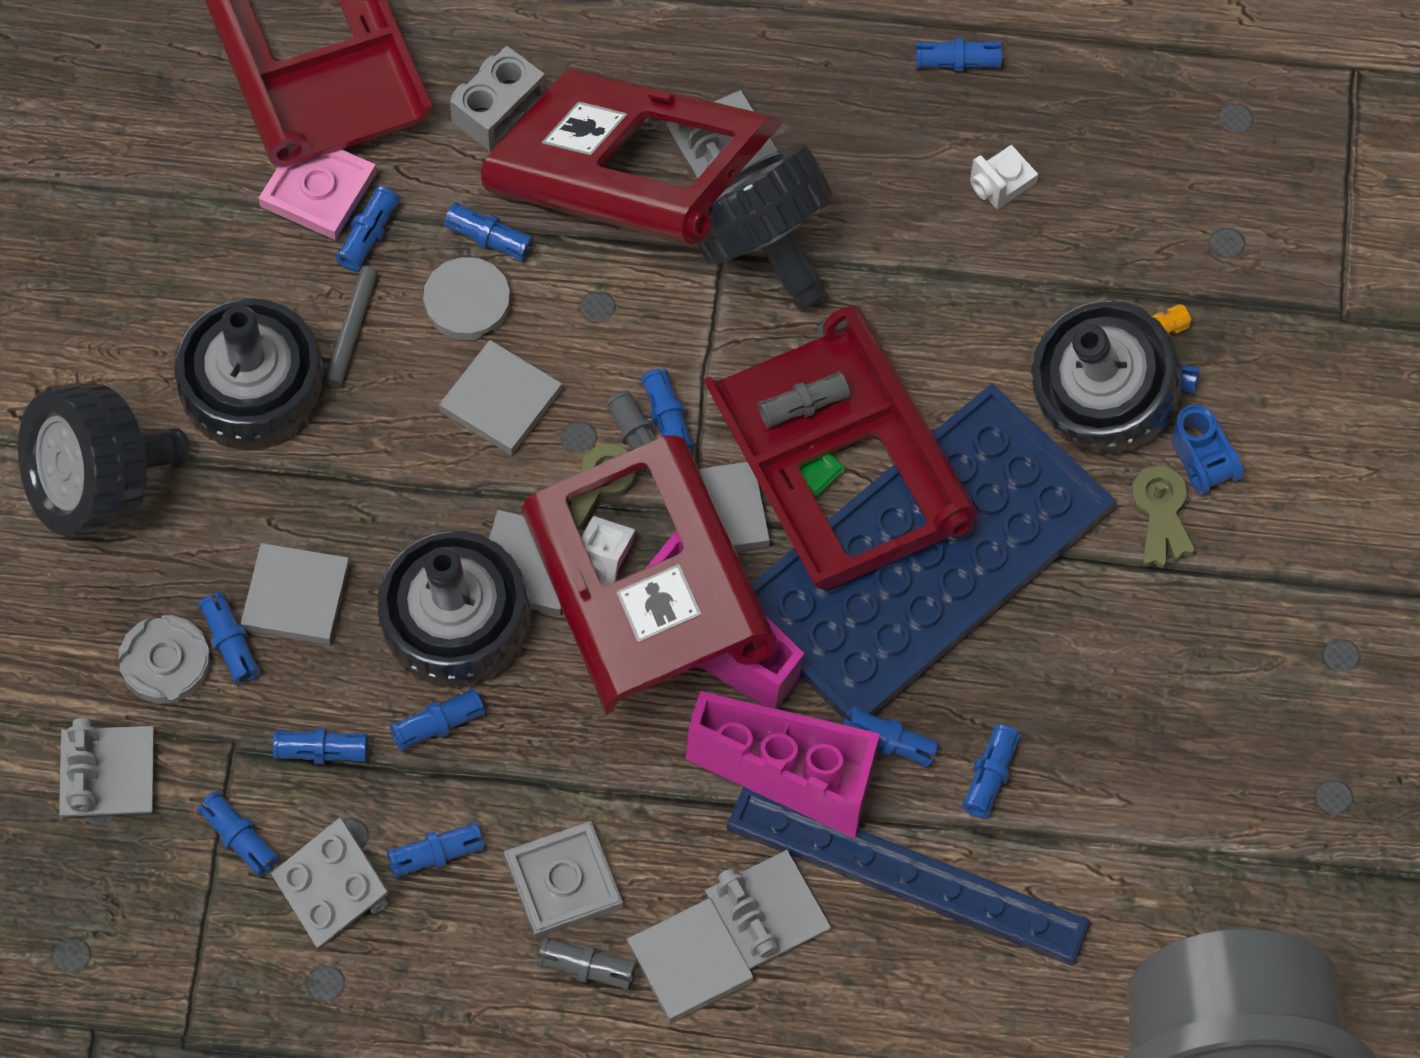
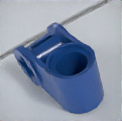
[1171,405,1243,496]

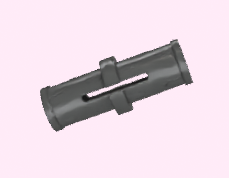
[757,371,850,429]
[537,937,636,991]

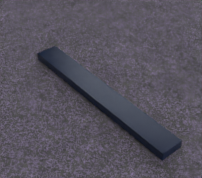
[727,787,1090,967]

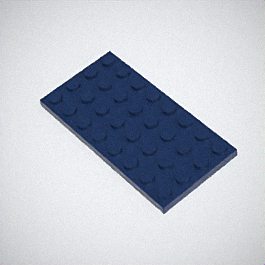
[751,383,1116,721]

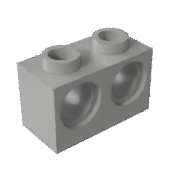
[450,46,546,152]

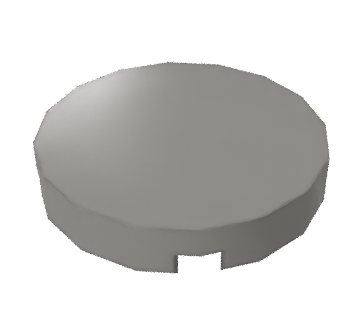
[423,257,510,340]
[119,615,210,704]

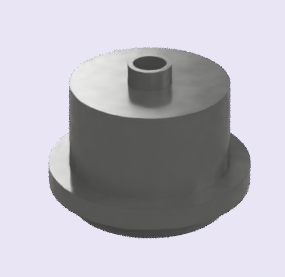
[1124,929,1376,1058]

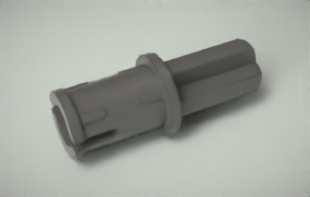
[606,391,655,474]

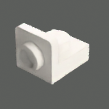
[970,145,1038,210]
[581,516,635,585]

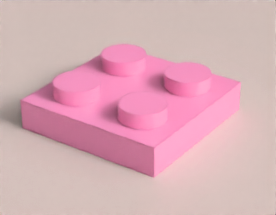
[258,149,377,240]

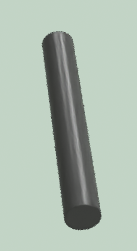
[324,266,378,388]

